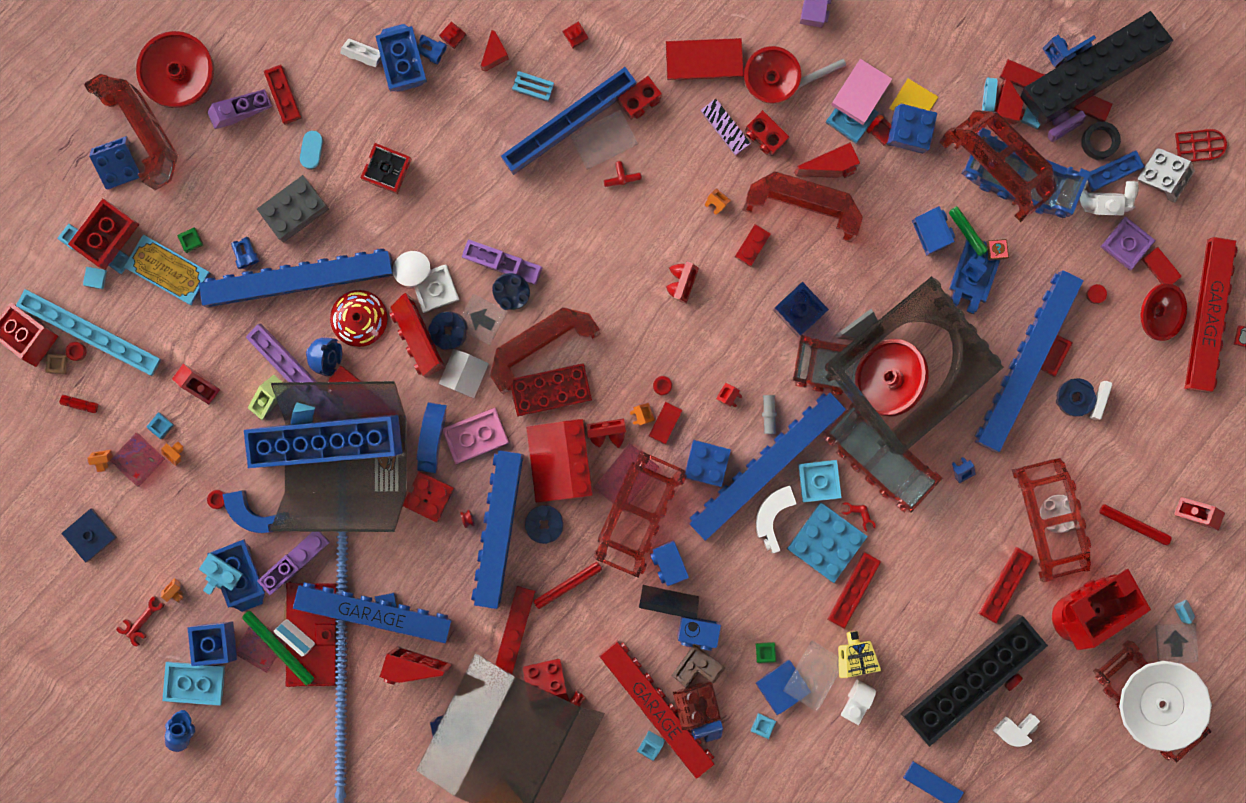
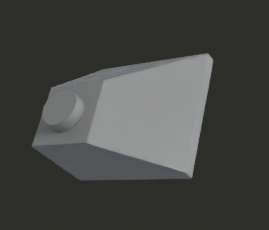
[836,309,882,342]

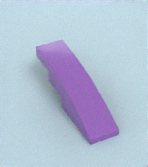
[462,239,542,285]

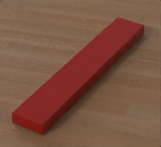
[999,59,1113,122]

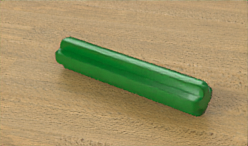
[949,206,988,256]

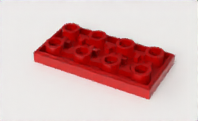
[666,38,743,80]
[509,363,592,417]

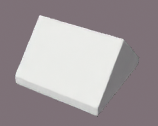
[439,349,489,398]

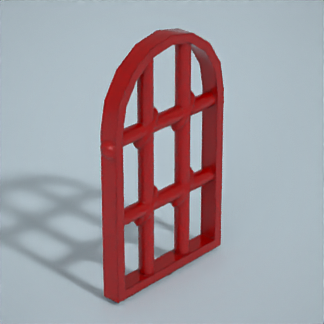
[1175,129,1227,162]

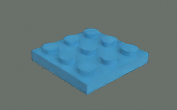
[787,502,868,583]

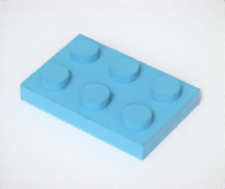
[162,662,225,706]

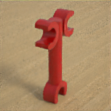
[116,596,165,647]

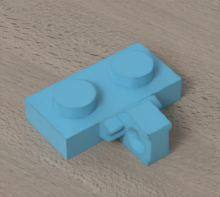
[199,553,243,595]

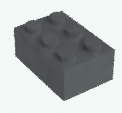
[257,175,329,243]

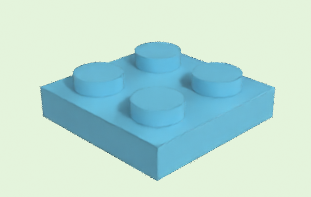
[798,460,841,502]

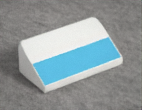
[274,619,315,656]

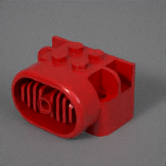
[1052,569,1151,650]

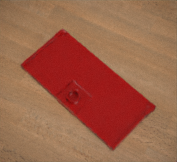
[285,582,336,687]

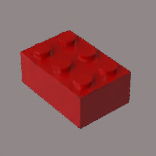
[68,198,140,270]

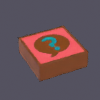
[986,239,1009,261]

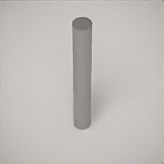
[798,59,846,88]

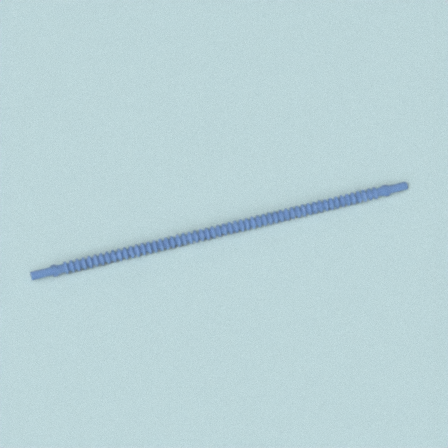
[335,460,349,803]

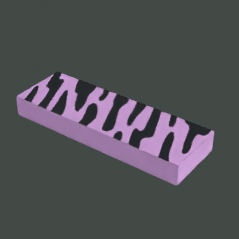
[701,99,751,156]

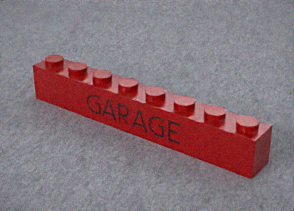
[1184,237,1238,393]
[599,640,715,779]

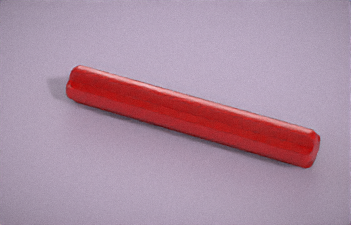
[1099,504,1172,545]
[534,562,602,609]

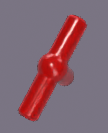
[604,161,642,187]

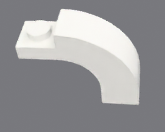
[756,486,796,553]

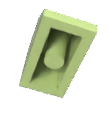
[248,375,288,420]

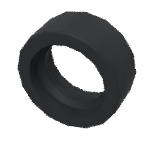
[1081,122,1121,160]

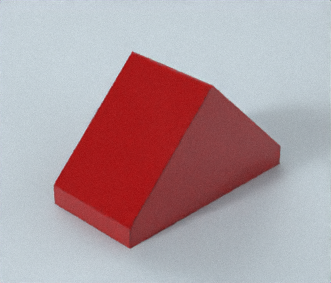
[481,30,509,72]

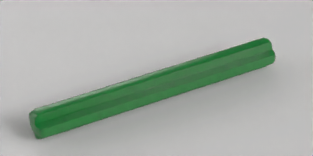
[242,611,314,686]

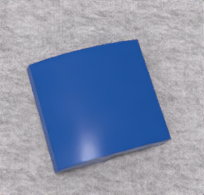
[756,660,811,715]

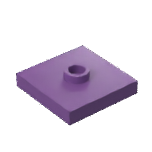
[1100,217,1156,271]

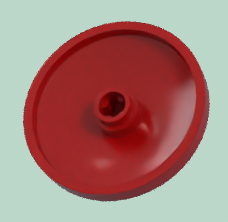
[136,31,214,108]
[855,339,929,417]

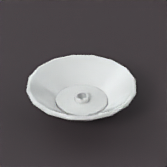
[1119,661,1212,752]

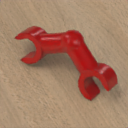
[841,502,876,532]

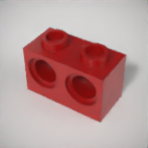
[617,76,662,120]
[745,110,789,156]

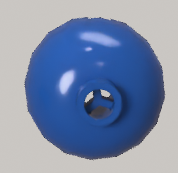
[306,337,342,376]

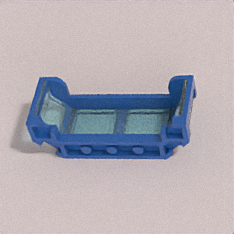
[961,128,1090,218]

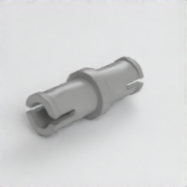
[762,395,777,434]

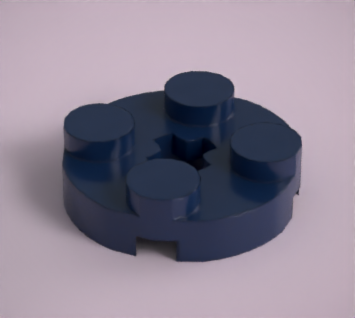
[428,311,468,350]
[1056,378,1097,417]
[525,505,563,544]

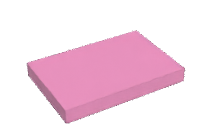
[831,59,892,125]
[443,408,509,464]

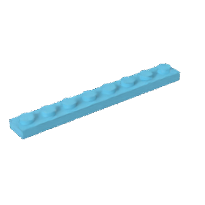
[16,289,162,376]

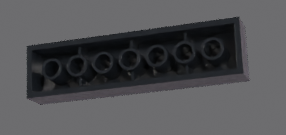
[1020,11,1173,127]
[900,614,1048,747]

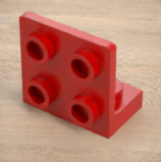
[523,659,569,711]

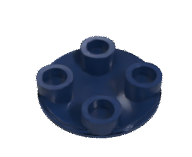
[492,273,530,310]

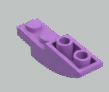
[257,528,330,595]

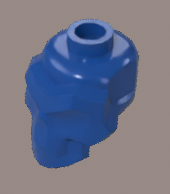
[165,710,195,752]

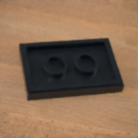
[639,585,699,620]

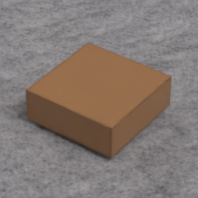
[45,353,68,374]

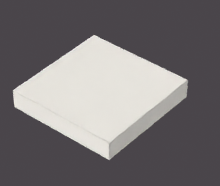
[414,264,460,313]

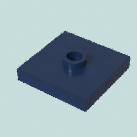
[61,508,117,563]

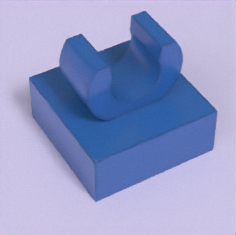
[961,256,987,282]
[952,457,976,484]

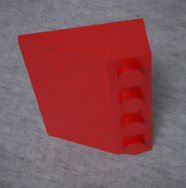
[389,293,446,377]
[526,419,593,503]
[379,647,452,685]

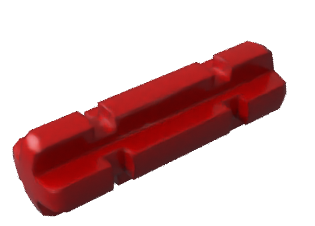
[59,395,98,413]

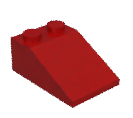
[794,142,860,178]
[0,303,59,367]

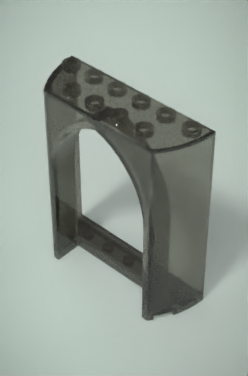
[825,276,1004,455]

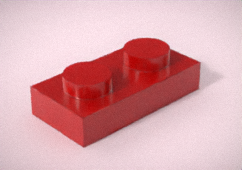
[735,224,771,267]

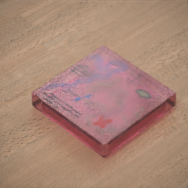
[110,433,165,487]
[236,626,285,673]

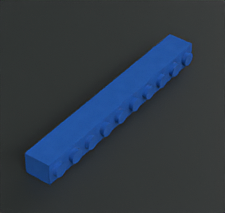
[199,249,393,307]
[975,270,1084,452]
[689,392,846,541]

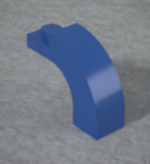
[417,402,447,473]
[223,490,290,533]

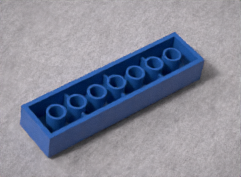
[244,415,402,468]
[471,450,524,609]

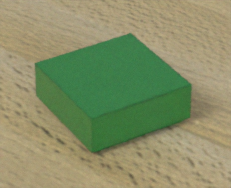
[177,227,203,253]
[755,642,776,663]

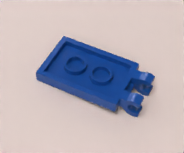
[948,239,1000,314]

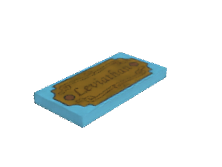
[124,235,210,305]

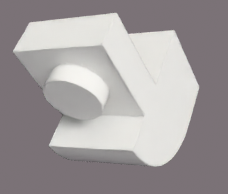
[841,679,876,725]
[993,713,1040,747]

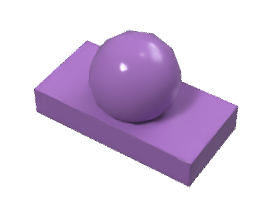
[1048,111,1086,142]

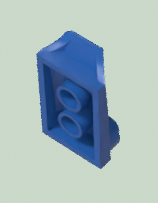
[375,24,427,92]
[207,539,265,612]

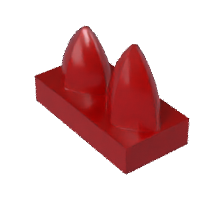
[666,261,699,304]
[586,418,626,448]

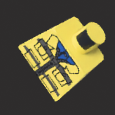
[838,631,881,678]

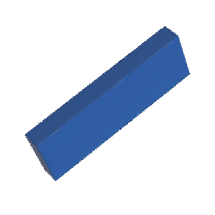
[1087,150,1145,192]
[903,761,964,803]

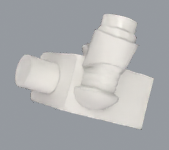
[1074,181,1140,215]

